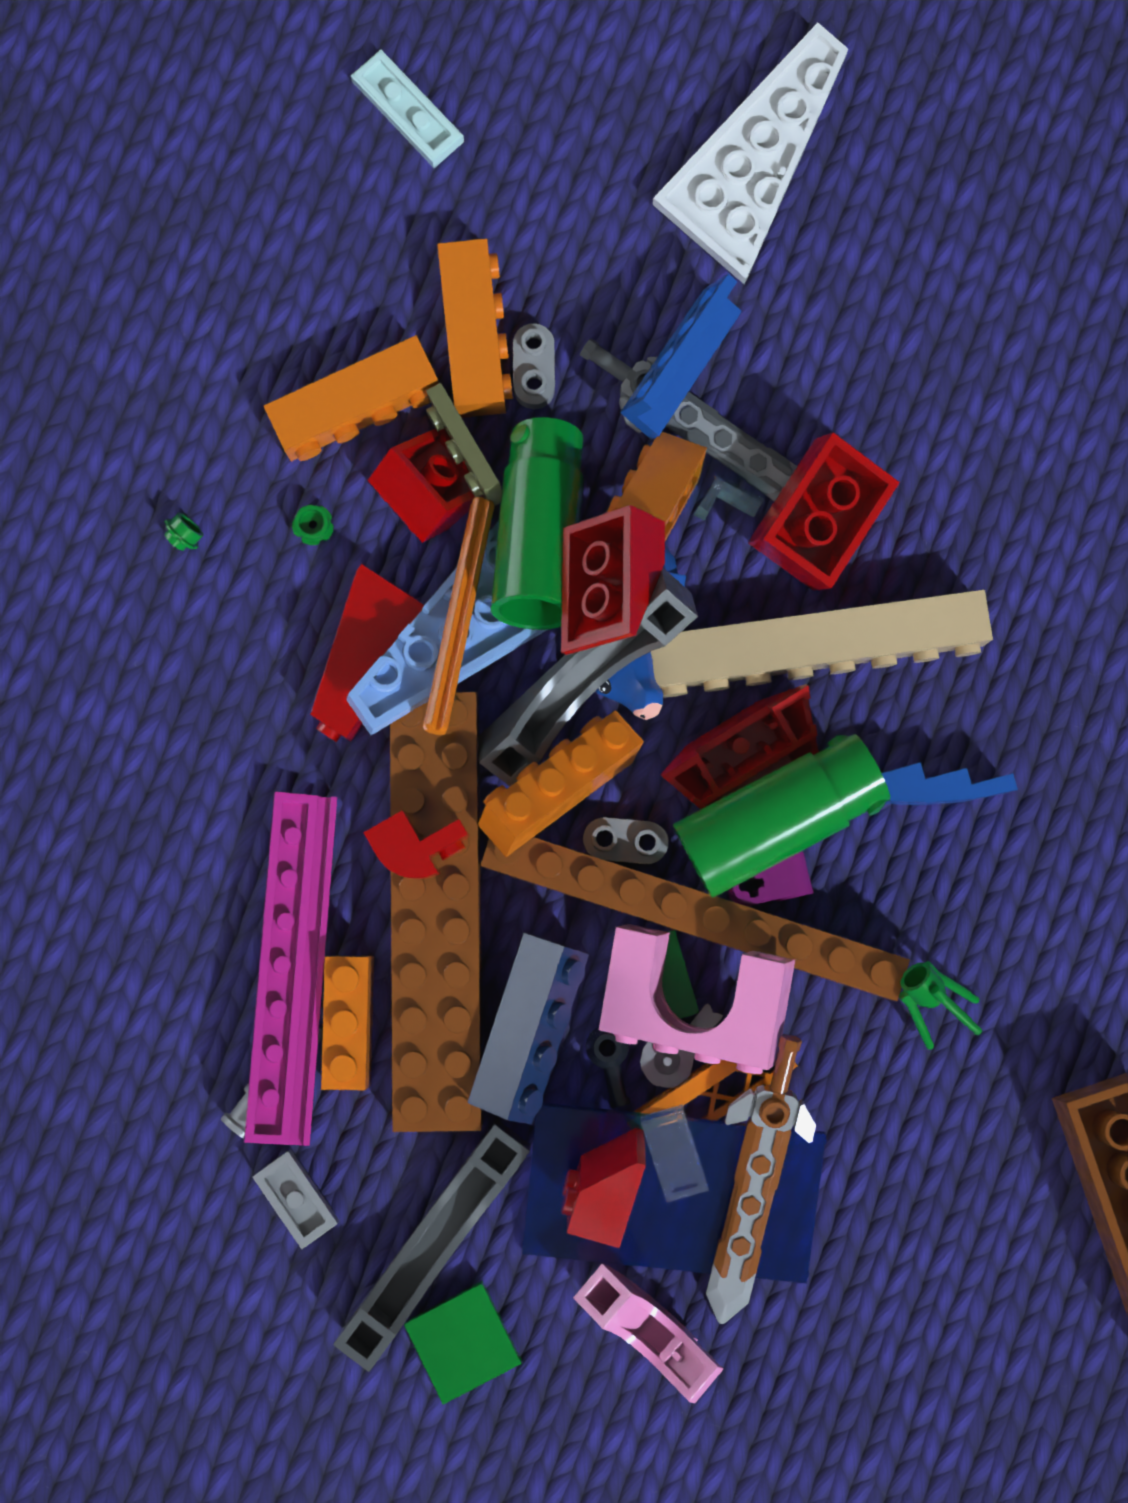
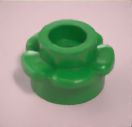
[292,505,334,546]
[164,512,204,551]

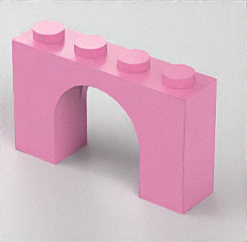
[599,924,795,1074]

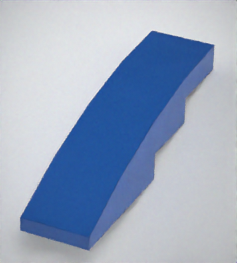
[882,762,1018,805]

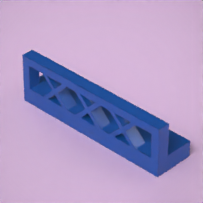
[620,273,742,440]

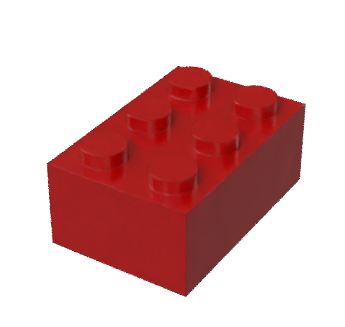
[748,432,900,591]

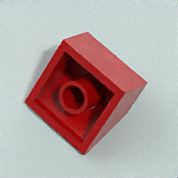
[367,429,484,543]
[561,1128,646,1248]

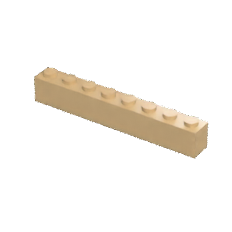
[651,590,993,698]

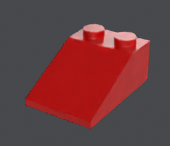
[561,505,665,655]

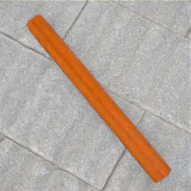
[423,497,495,735]

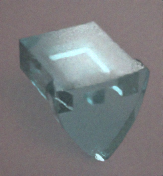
[694,474,765,521]

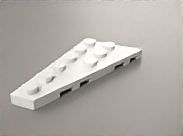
[653,23,848,285]

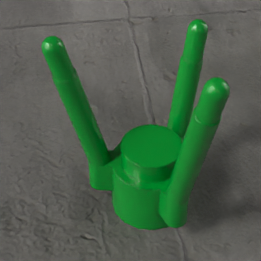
[899,961,982,1050]

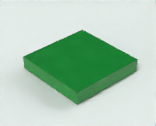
[404,1281,522,1405]

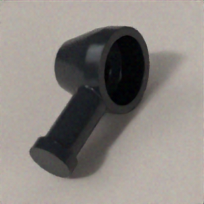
[586,1027,631,1108]

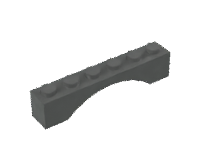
[478,568,698,786]
[333,1119,531,1372]

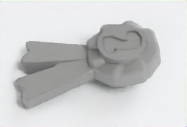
[640,1004,723,1088]

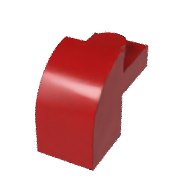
[363,810,470,879]

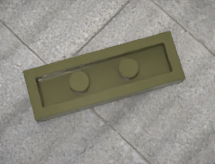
[426,383,502,505]

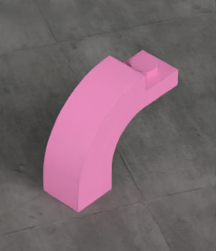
[573,1263,723,1404]

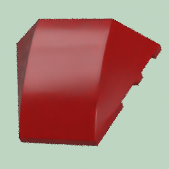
[660,684,819,809]

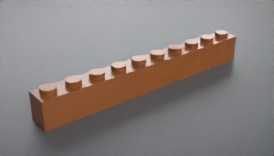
[480,837,910,1001]

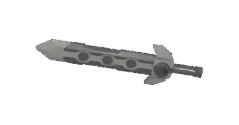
[580,338,797,501]

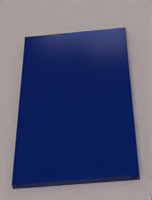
[521,1103,827,1284]

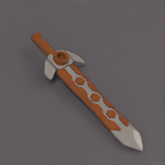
[706,1034,816,1324]

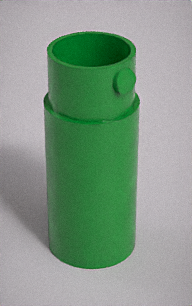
[491,417,584,630]
[673,734,890,898]

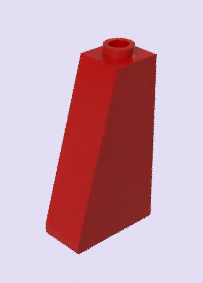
[310,564,424,743]

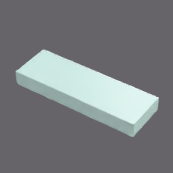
[351,49,464,168]

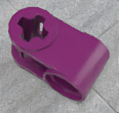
[727,851,813,906]

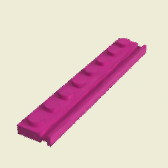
[244,792,337,1146]

